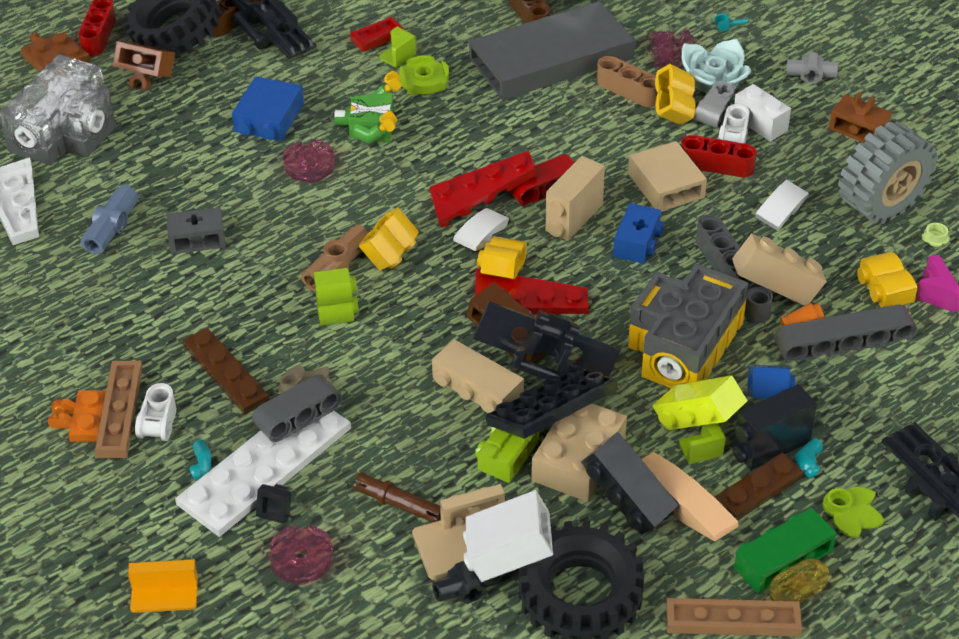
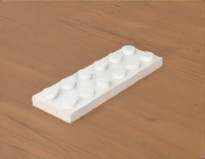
[175,411,351,537]

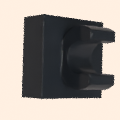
[256,483,292,524]

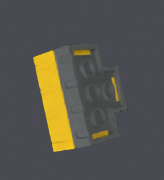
[628,263,748,388]

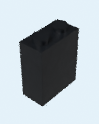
[733,384,817,470]

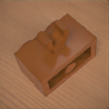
[113,41,175,90]
[829,92,892,143]

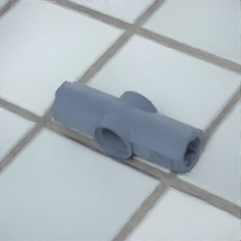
[81,185,139,255]

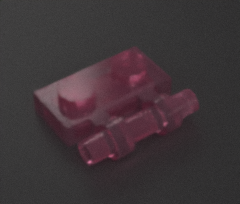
[649,30,695,69]

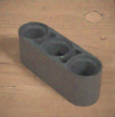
[252,375,342,442]

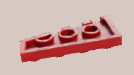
[475,268,589,314]

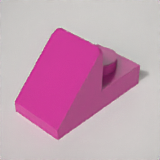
[916,255,959,312]

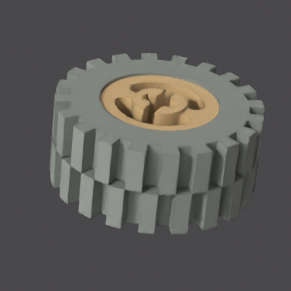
[838,121,938,224]

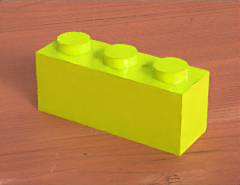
[652,375,747,430]

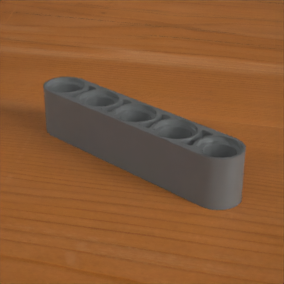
[696,215,773,323]
[774,305,918,363]

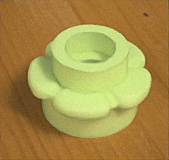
[922,223,950,247]

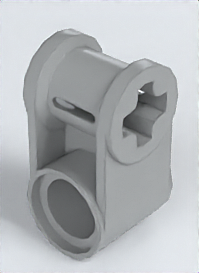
[694,82,734,129]

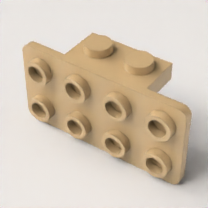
[412,484,505,580]

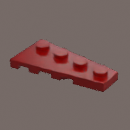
[429,151,538,228]

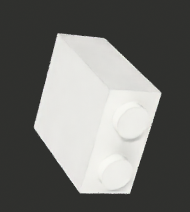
[463,490,553,582]

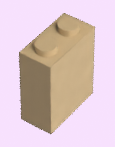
[628,141,707,211]
[545,156,605,241]

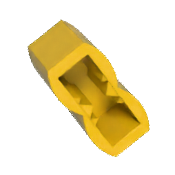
[655,64,696,124]
[359,207,419,271]
[477,236,527,279]
[857,251,917,307]

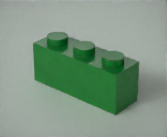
[734,508,837,595]

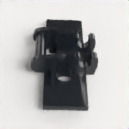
[231,0,317,59]
[473,301,621,380]
[881,422,959,521]

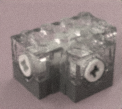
[0,54,116,165]

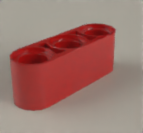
[78,0,116,57]
[681,135,757,178]
[509,154,575,207]

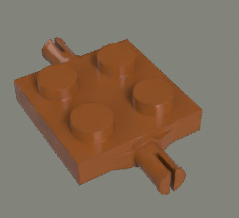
[21,32,90,79]

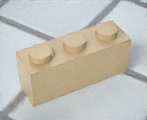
[732,233,827,306]
[432,339,524,413]

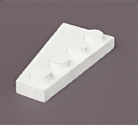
[0,158,39,245]

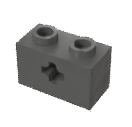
[166,207,226,254]

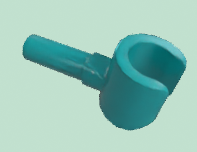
[715,14,748,31]

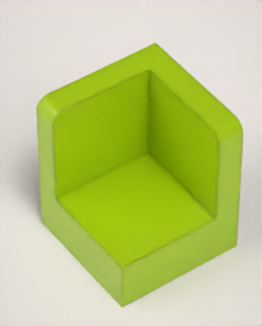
[379,27,416,68]
[679,423,725,464]

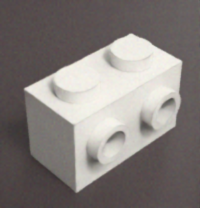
[734,84,791,142]

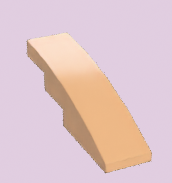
[642,452,739,542]

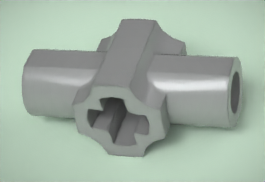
[786,52,838,84]

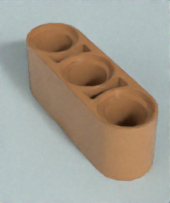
[597,56,658,107]

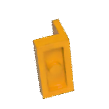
[128,559,198,613]

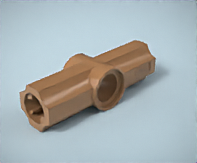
[301,224,368,292]

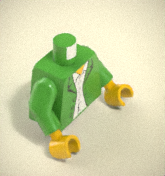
[335,71,402,144]

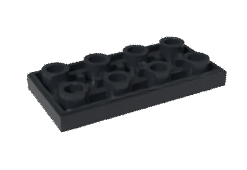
[485,366,618,439]

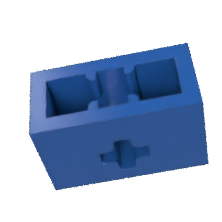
[613,203,664,264]
[747,364,795,398]

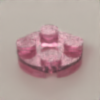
[283,140,336,184]
[269,525,334,586]

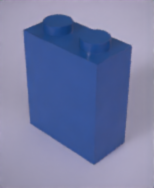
[232,76,304,141]

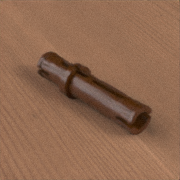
[353,472,441,523]

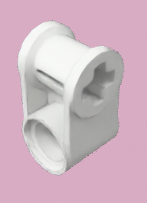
[718,104,750,144]
[135,383,177,441]

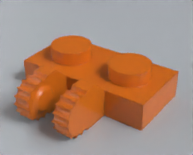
[48,390,106,442]

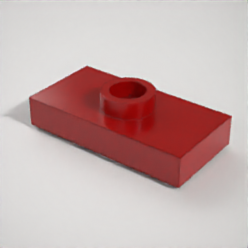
[350,17,404,52]

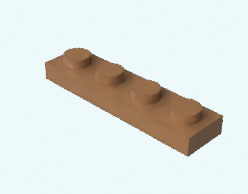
[95,361,143,458]
[666,598,802,637]

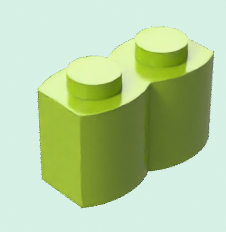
[314,268,359,326]

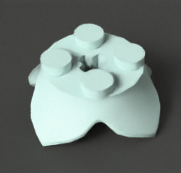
[682,39,751,93]

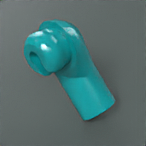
[795,438,824,478]
[189,440,211,481]

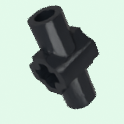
[432,561,500,604]

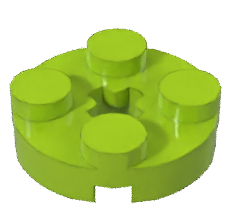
[399,55,449,95]

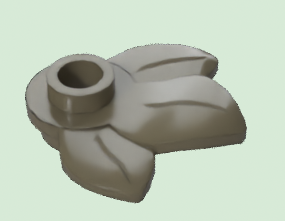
[278,365,333,394]

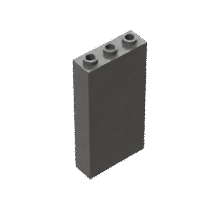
[469,1,636,100]

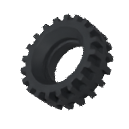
[123,0,221,59]
[519,520,645,639]

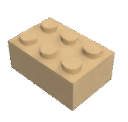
[532,403,627,502]

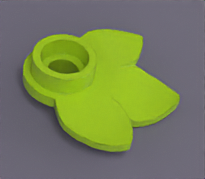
[823,487,884,538]

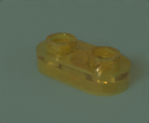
[769,559,829,603]

